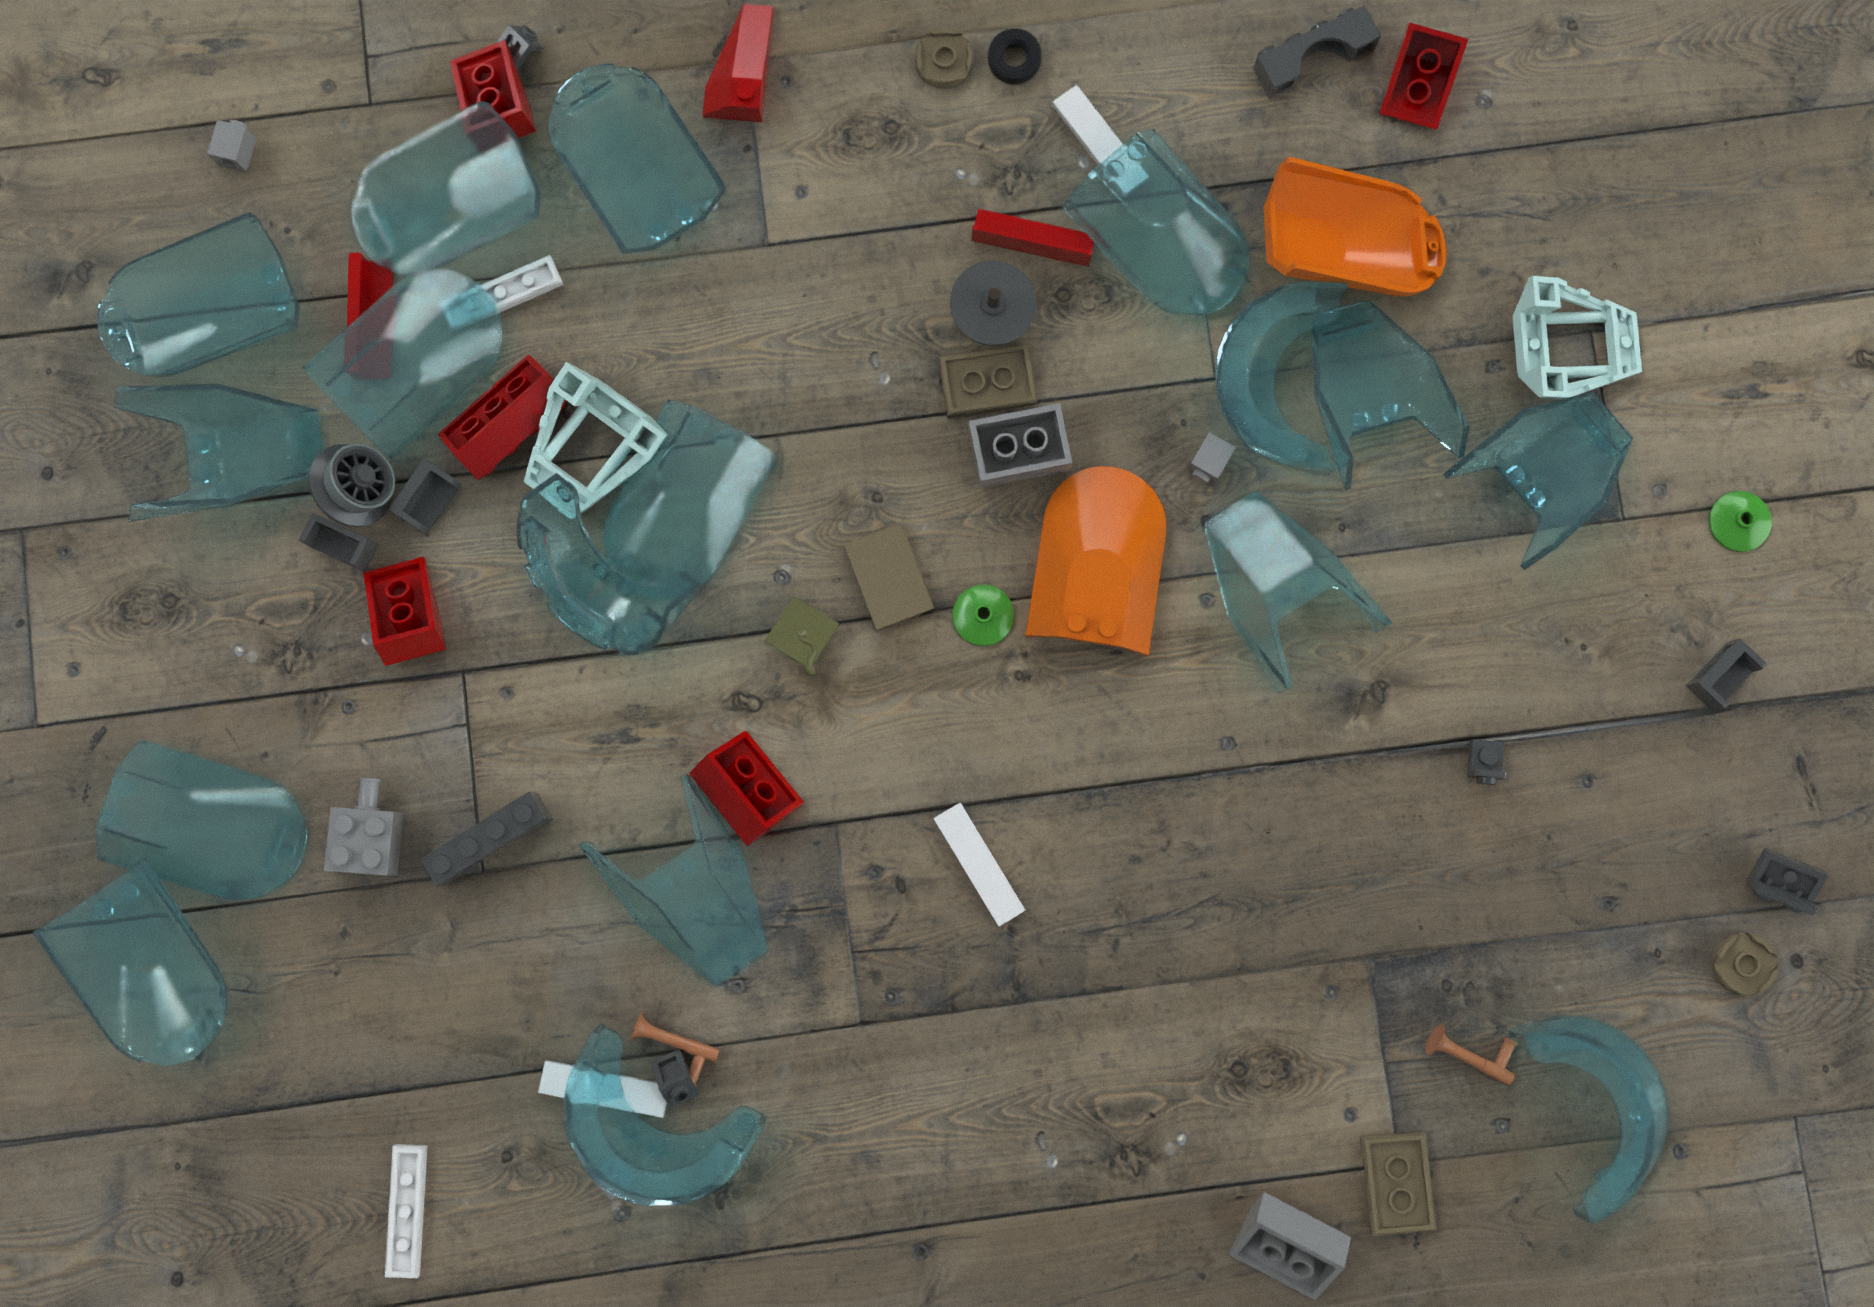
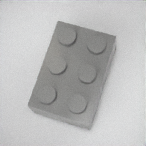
[968,403,1073,488]

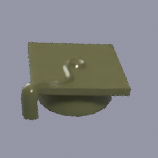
[764,596,840,677]

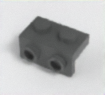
[1747,848,1828,915]

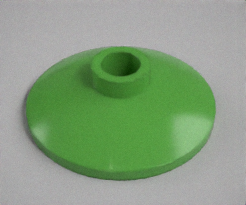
[1709,491,1772,552]
[953,585,1014,646]

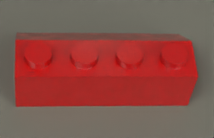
[437,354,568,481]

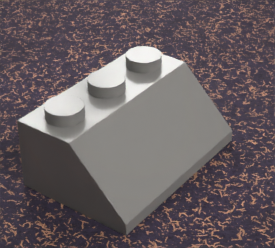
[1229,1192,1351,1300]

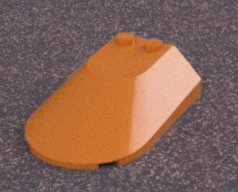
[1264,157,1446,297]
[1025,466,1166,657]

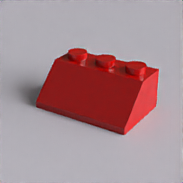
[689,730,804,847]

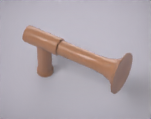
[629,1010,720,1086]
[1426,1024,1518,1086]

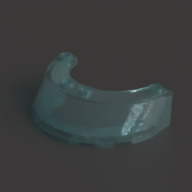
[1215,281,1348,476]
[517,473,702,655]
[1508,1016,1668,1224]
[564,1023,767,1207]

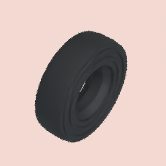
[988,28,1042,85]

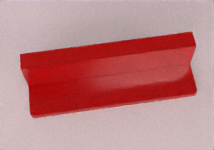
[971,209,1096,267]
[346,253,394,380]

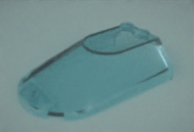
[548,63,726,254]
[351,101,541,275]
[1063,128,1249,316]
[97,212,300,377]
[302,269,502,460]
[604,399,777,598]
[95,739,307,900]
[33,858,228,1066]

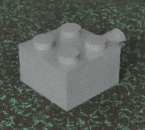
[324,778,404,876]

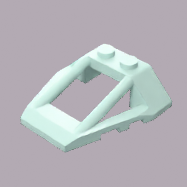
[1513,276,1642,399]
[524,362,668,518]

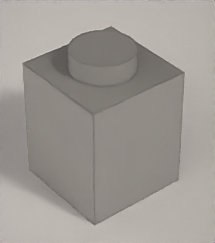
[207,120,257,172]
[1187,432,1236,485]

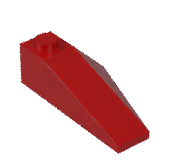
[702,4,773,123]

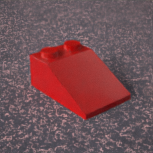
[1379,22,1469,130]
[450,40,537,153]
[363,556,446,666]

